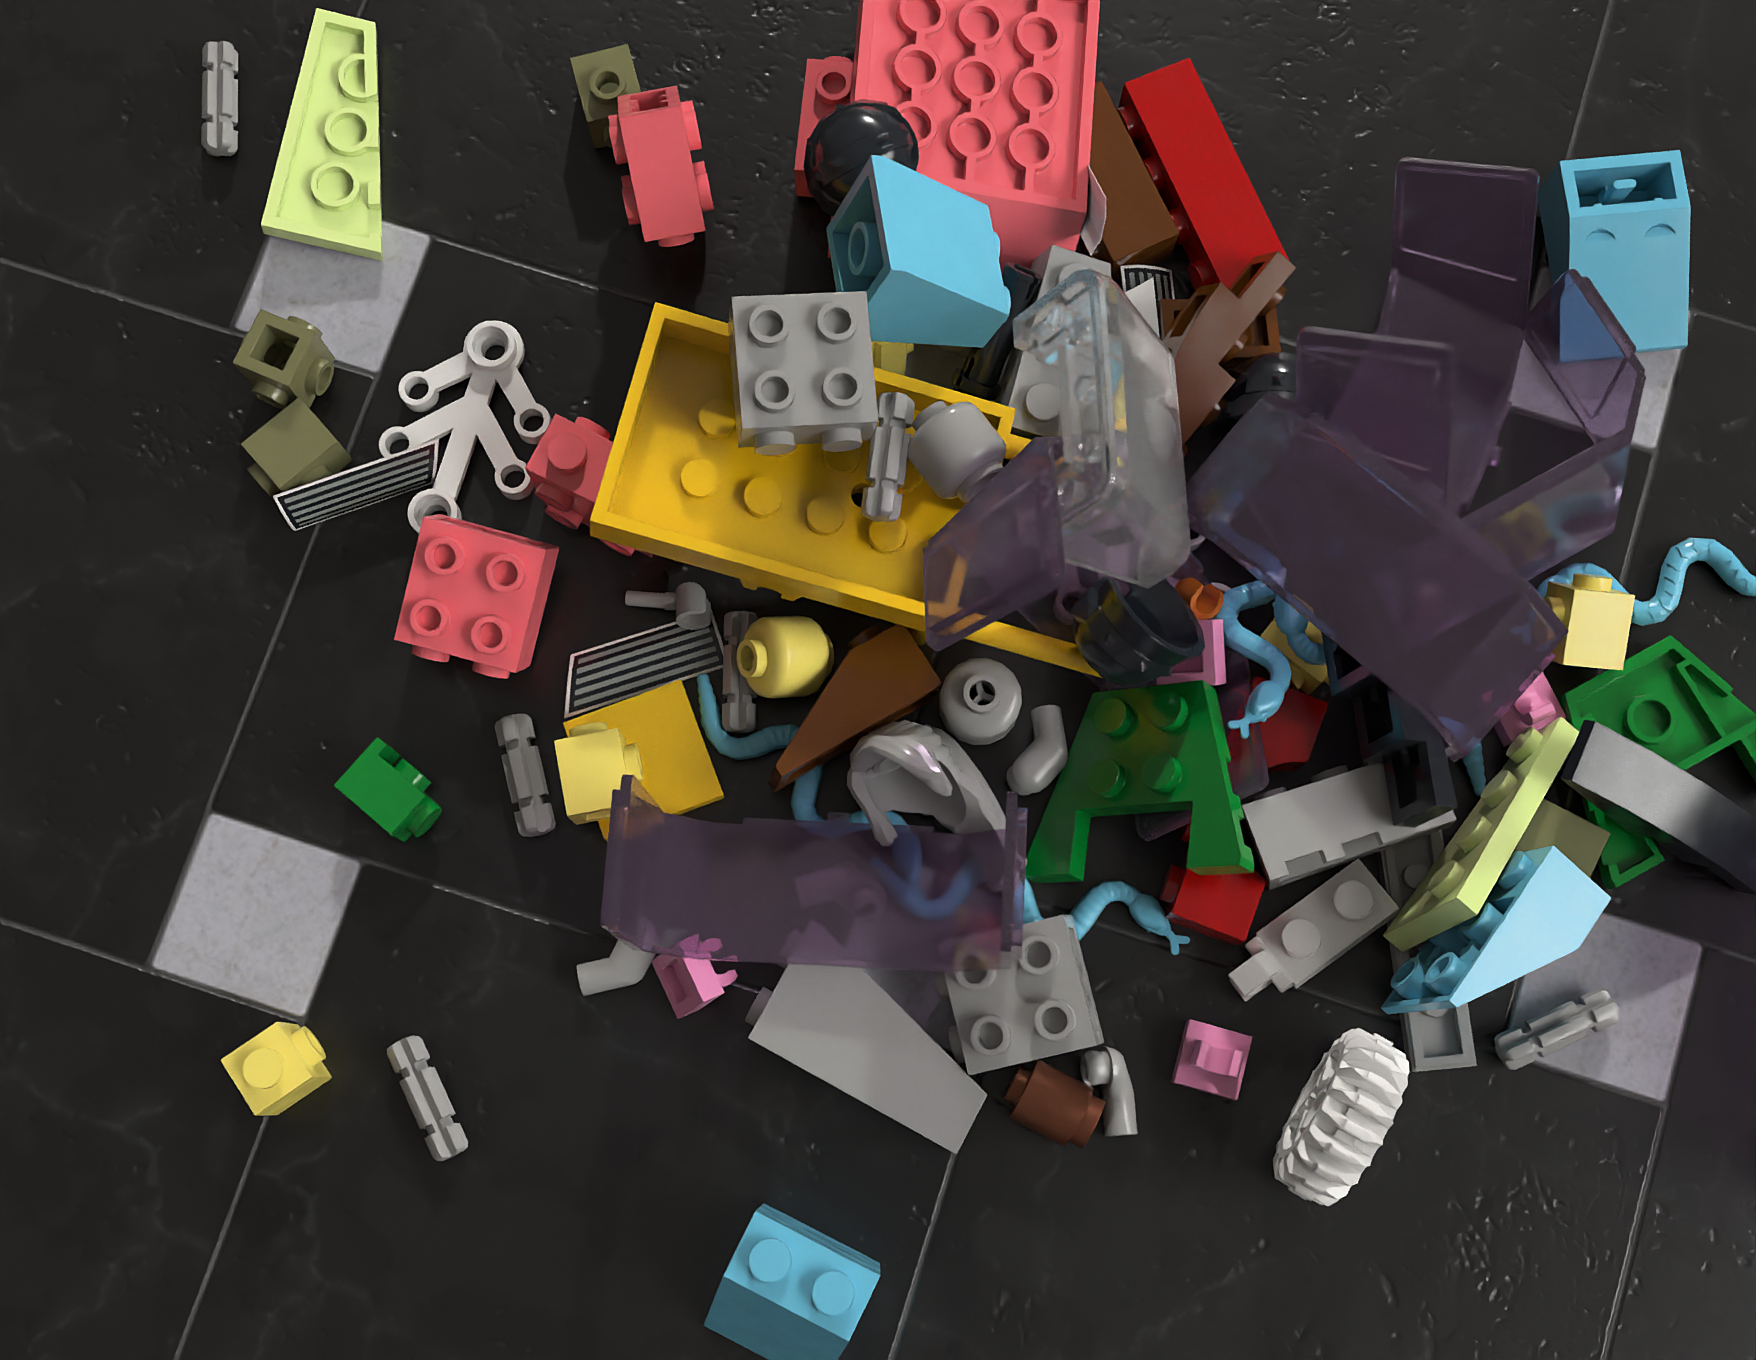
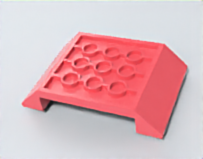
[827,0,1100,275]

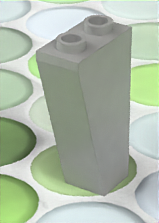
[745,922,987,1154]

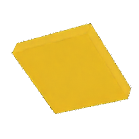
[563,679,725,842]

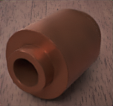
[1003,1059,1105,1149]

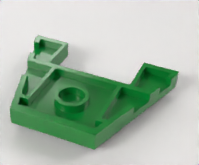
[1557,635,1756,890]
[1022,680,1254,883]

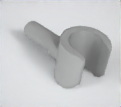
[625,582,711,630]

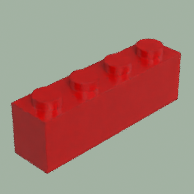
[1116,57,1290,291]

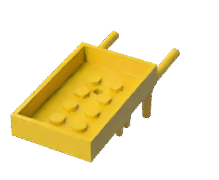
[590,302,1153,678]

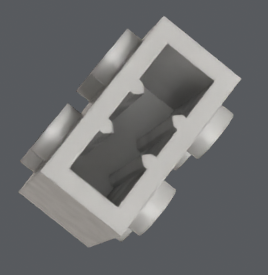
[727,291,879,455]
[933,914,1104,1076]

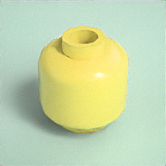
[736,616,834,699]

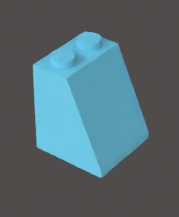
[826,155,1011,348]
[703,1203,881,1360]

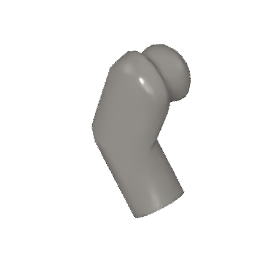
[1006,705,1068,796]

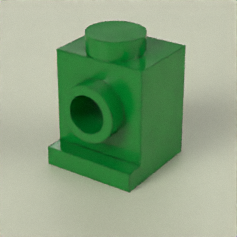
[334,737,442,842]

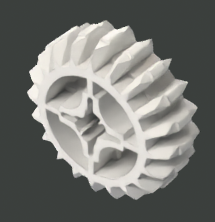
[1273,1028,1409,1206]

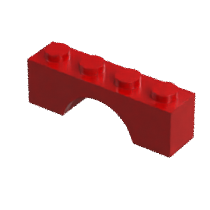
[1159,676,1328,946]

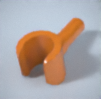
[1175,577,1224,620]

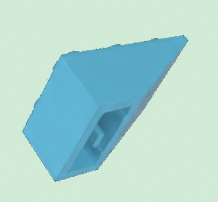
[1537,150,1691,360]
[1381,845,1611,1014]

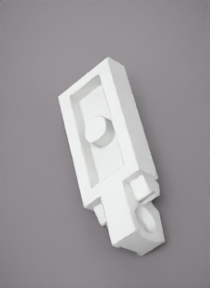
[1228,858,1399,1002]

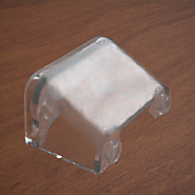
[1013,268,1191,588]

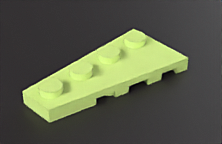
[261,8,383,261]
[1383,717,1579,952]

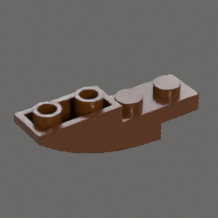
[1140,251,1296,477]

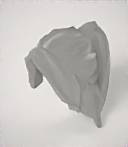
[847,720,1027,893]

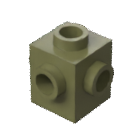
[233,309,335,409]

